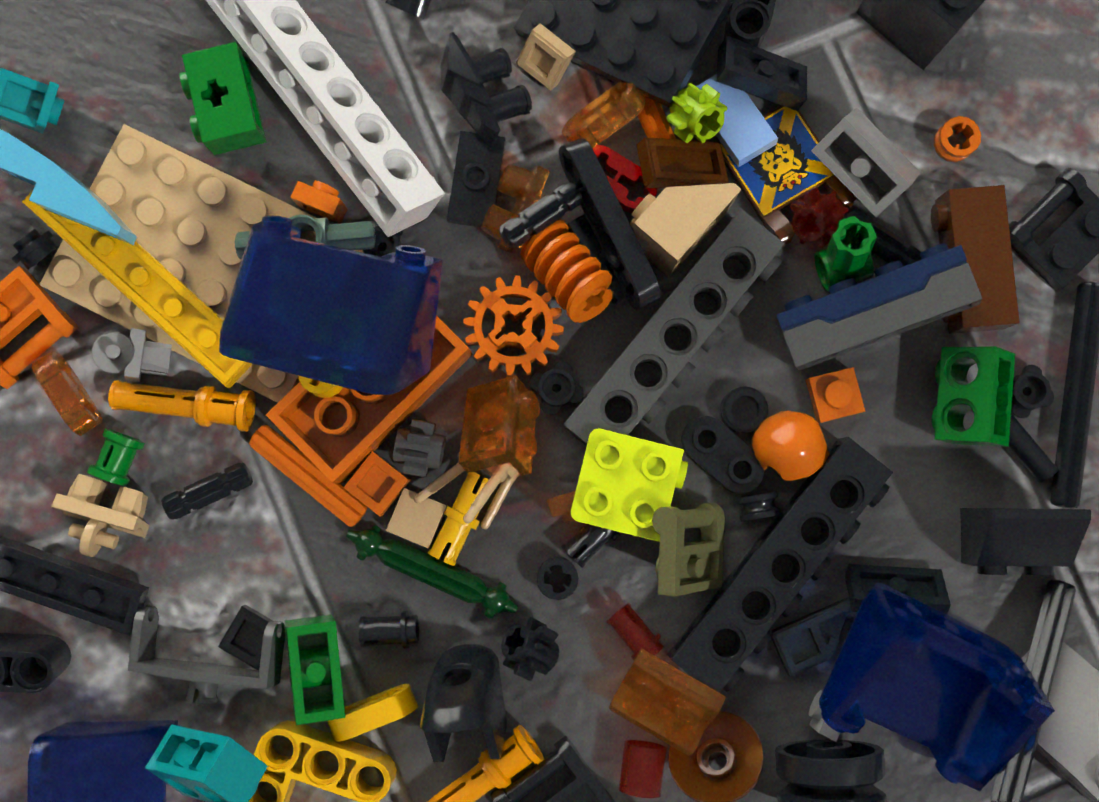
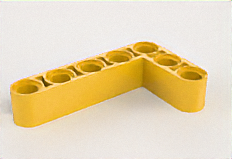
[249,720,397,802]

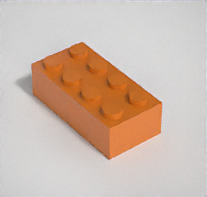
[266,281,473,484]

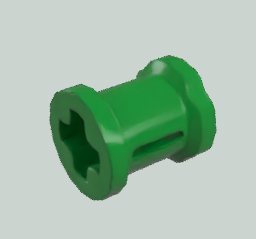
[87,428,145,486]

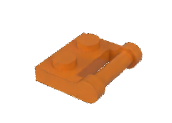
[0,266,79,389]

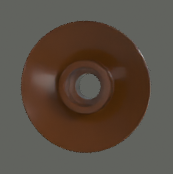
[669,711,764,802]

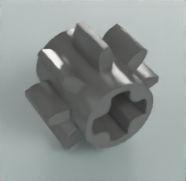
[393,419,446,477]

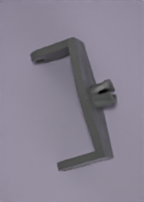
[128,605,285,704]

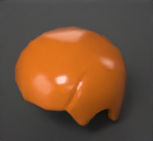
[752,410,829,481]

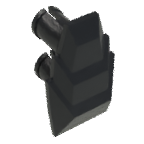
[440,32,532,147]

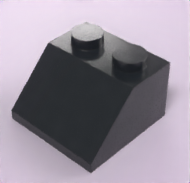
[960,508,1091,575]

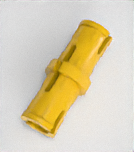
[428,470,489,566]

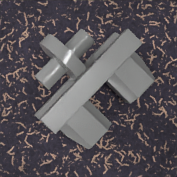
[92,328,172,382]

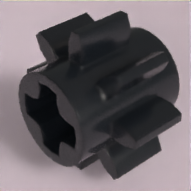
[501,617,559,681]

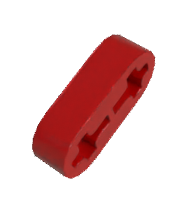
[591,145,657,214]

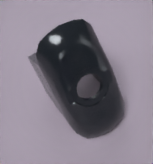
[420,644,507,763]

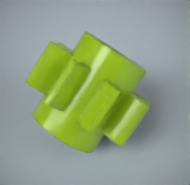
[666,83,727,144]

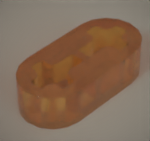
[562,81,646,148]
[32,351,102,436]

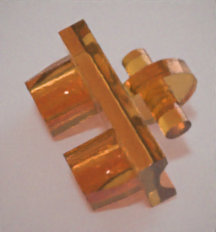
[481,165,562,253]

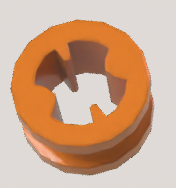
[934,116,981,162]

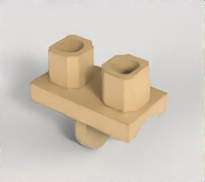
[51,474,150,557]

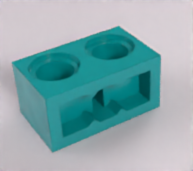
[145,724,268,802]

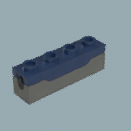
[776,243,982,371]

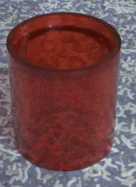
[619,740,667,798]

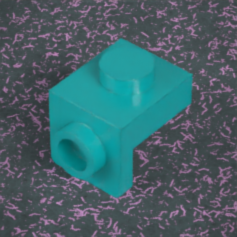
[0,68,65,134]

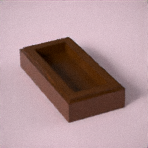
[636,137,729,188]

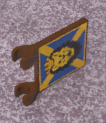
[720,105,857,247]

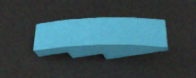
[0,129,137,245]

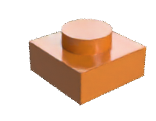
[290,180,348,224]
[805,367,866,423]
[343,451,410,517]

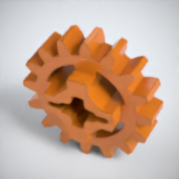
[463,275,564,377]

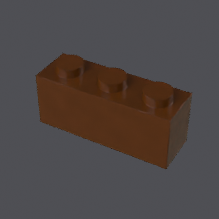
[931,185,1020,334]

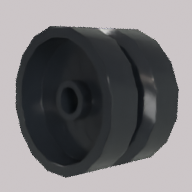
[775,739,887,802]

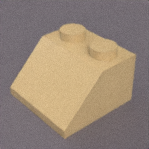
[630,183,741,278]

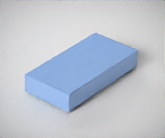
[696,74,778,167]

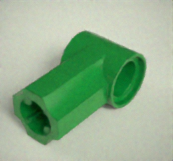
[814,216,877,292]

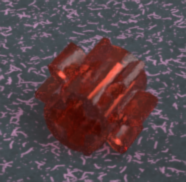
[790,187,849,248]

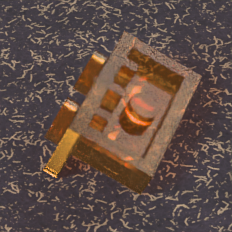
[458,375,540,476]
[609,648,726,756]

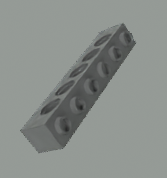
[563,209,785,446]

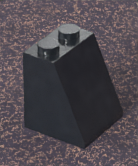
[856,0,986,71]

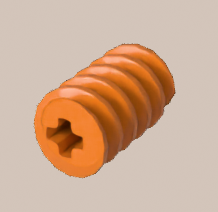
[520,220,613,323]

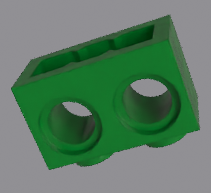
[932,346,1015,447]

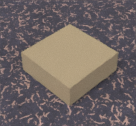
[516,23,576,91]
[386,488,448,549]

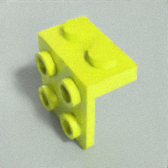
[571,428,688,542]

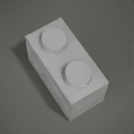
[811,108,921,217]

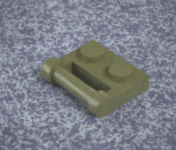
[652,503,725,597]

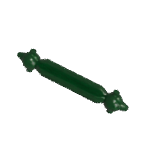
[346,525,518,619]

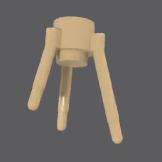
[414,434,529,529]

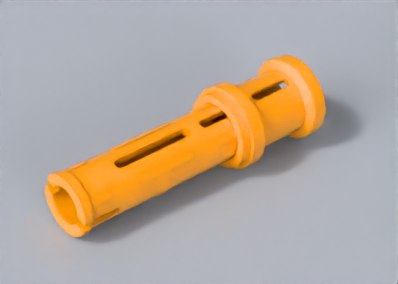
[108,380,256,432]
[427,724,544,802]

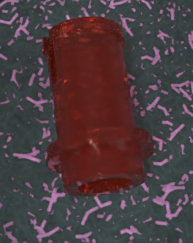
[606,602,664,665]

